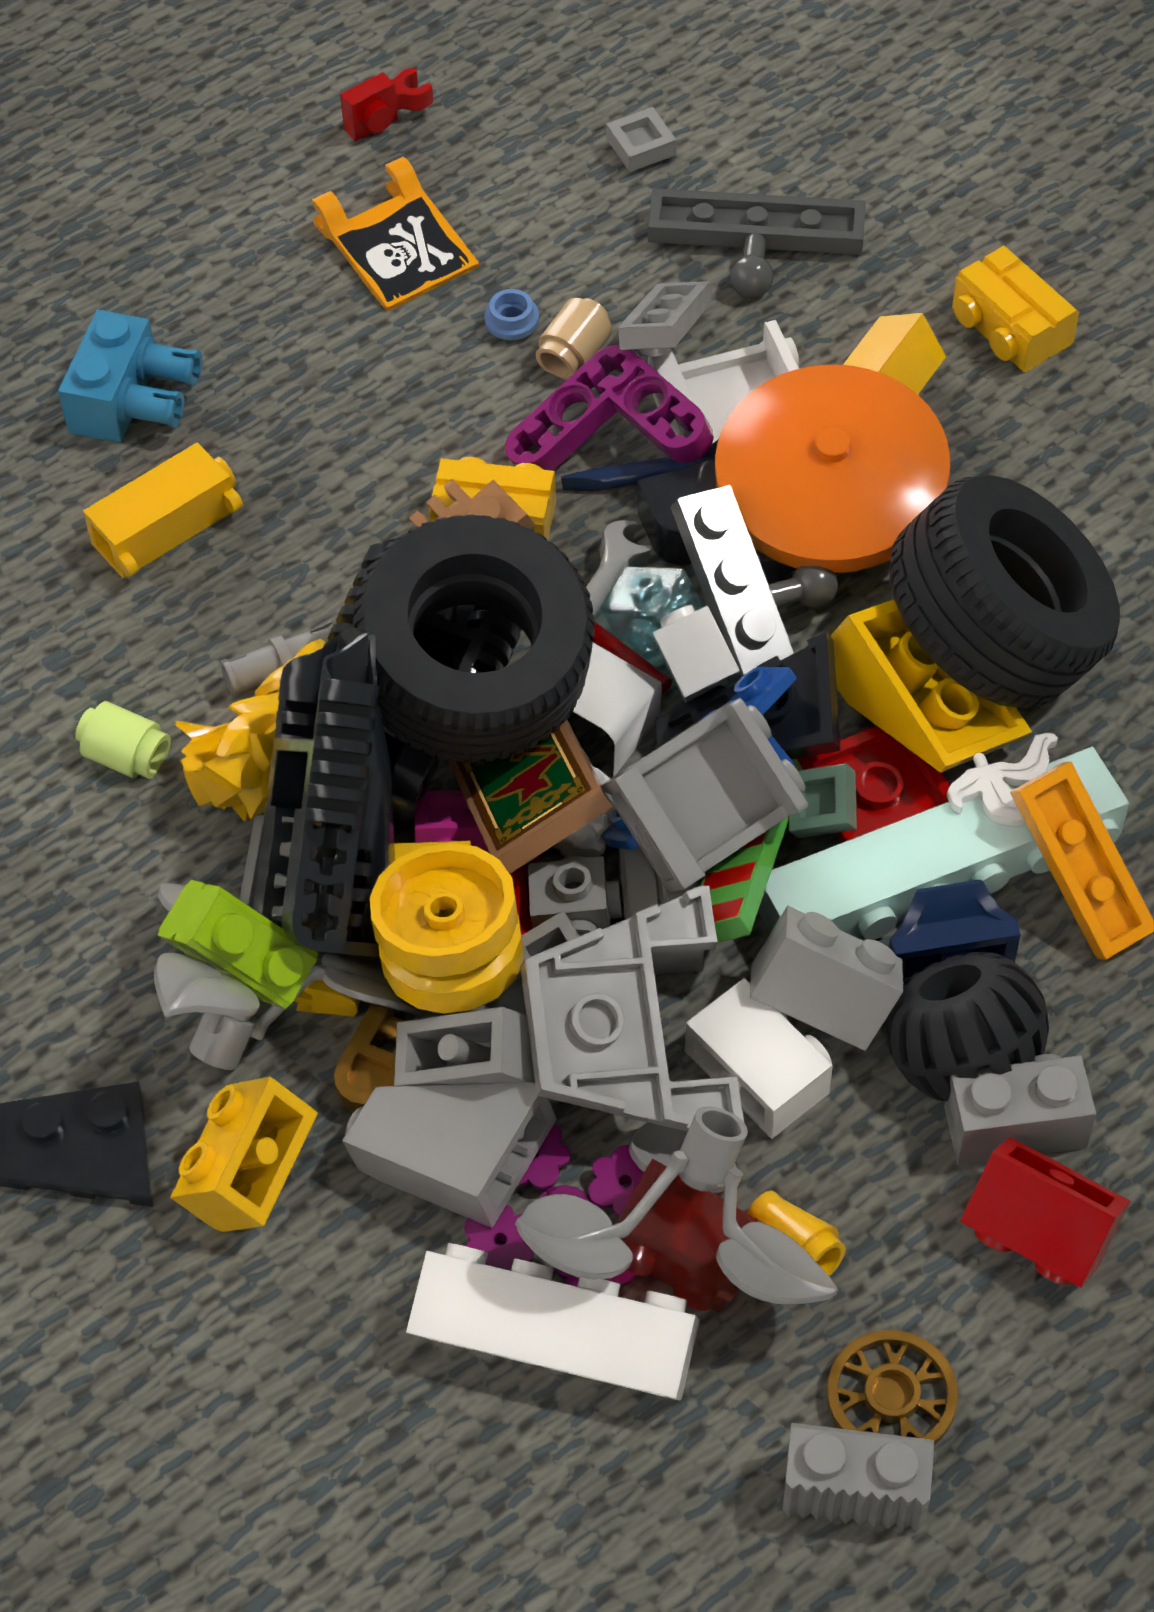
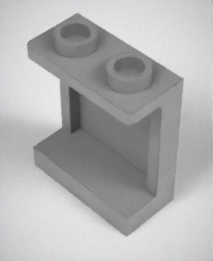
[601,698,808,893]

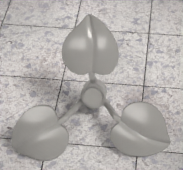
[154,883,423,1070]
[515,1106,839,1304]

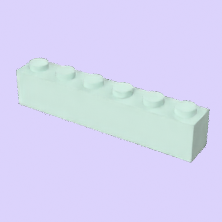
[758,746,1129,940]

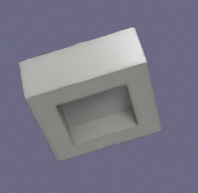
[606,107,677,172]

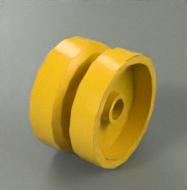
[370,842,524,1014]

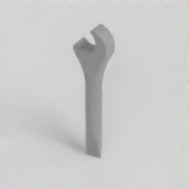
[586,520,652,617]

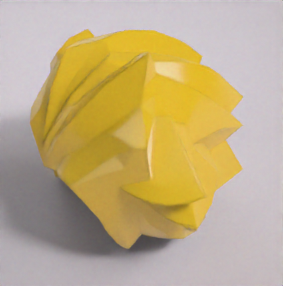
[174,692,279,822]

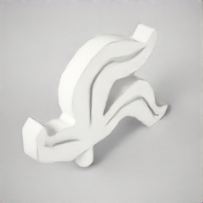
[947,733,1058,827]

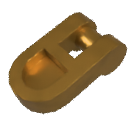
[334,1004,417,1113]

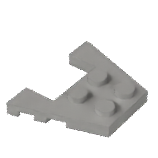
[520,886,744,1132]

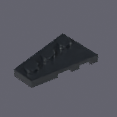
[656,630,841,759]
[0,1081,153,1207]

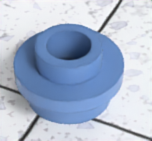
[484,289,539,341]

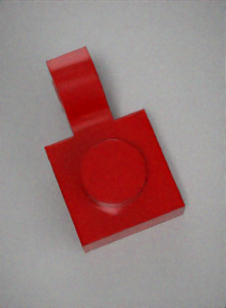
[340,68,433,141]

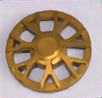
[827,1330,958,1445]

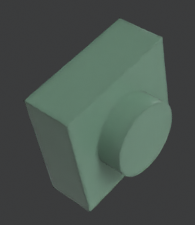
[789,763,857,838]

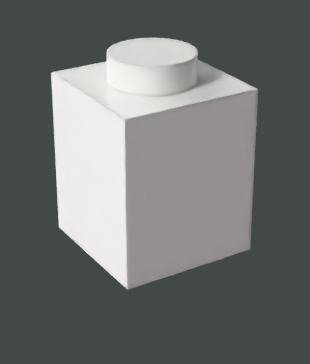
[653,605,741,703]

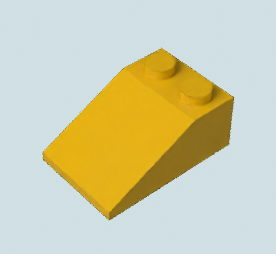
[831,599,1032,773]

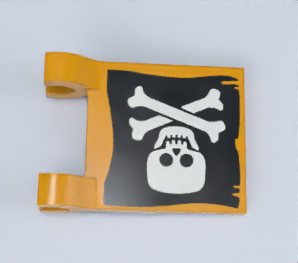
[312,156,479,312]

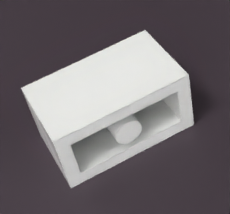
[685,978,833,1139]

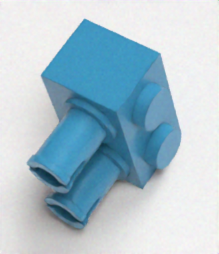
[58,309,203,443]

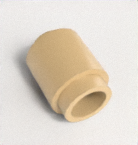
[536,298,612,380]

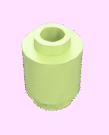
[75,701,171,779]

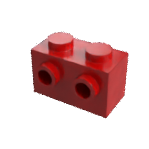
[960,1137,1131,1288]

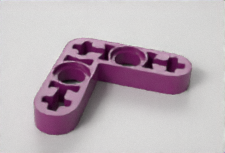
[505,345,714,471]

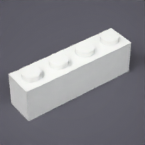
[406,1243,700,1401]

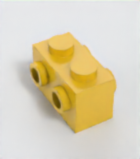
[170,1076,318,1232]

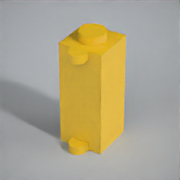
[843,313,946,395]
[83,442,244,579]

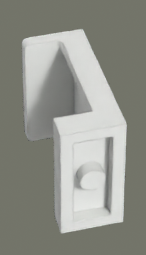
[648,320,799,443]

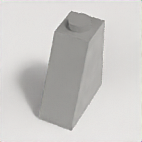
[342,1082,557,1228]

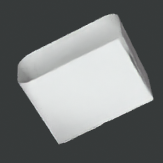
[573,643,662,777]

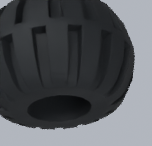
[886,952,1049,1102]

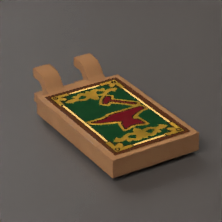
[448,720,613,874]

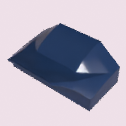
[888,880,1021,982]

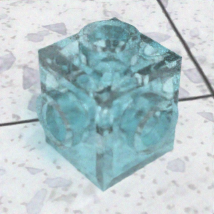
[600,567,705,652]

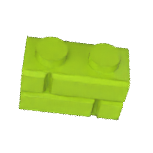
[158,880,319,1009]

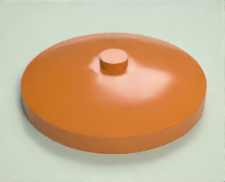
[715,365,950,573]

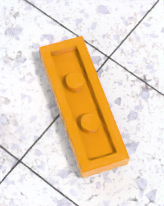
[1010,761,1154,960]

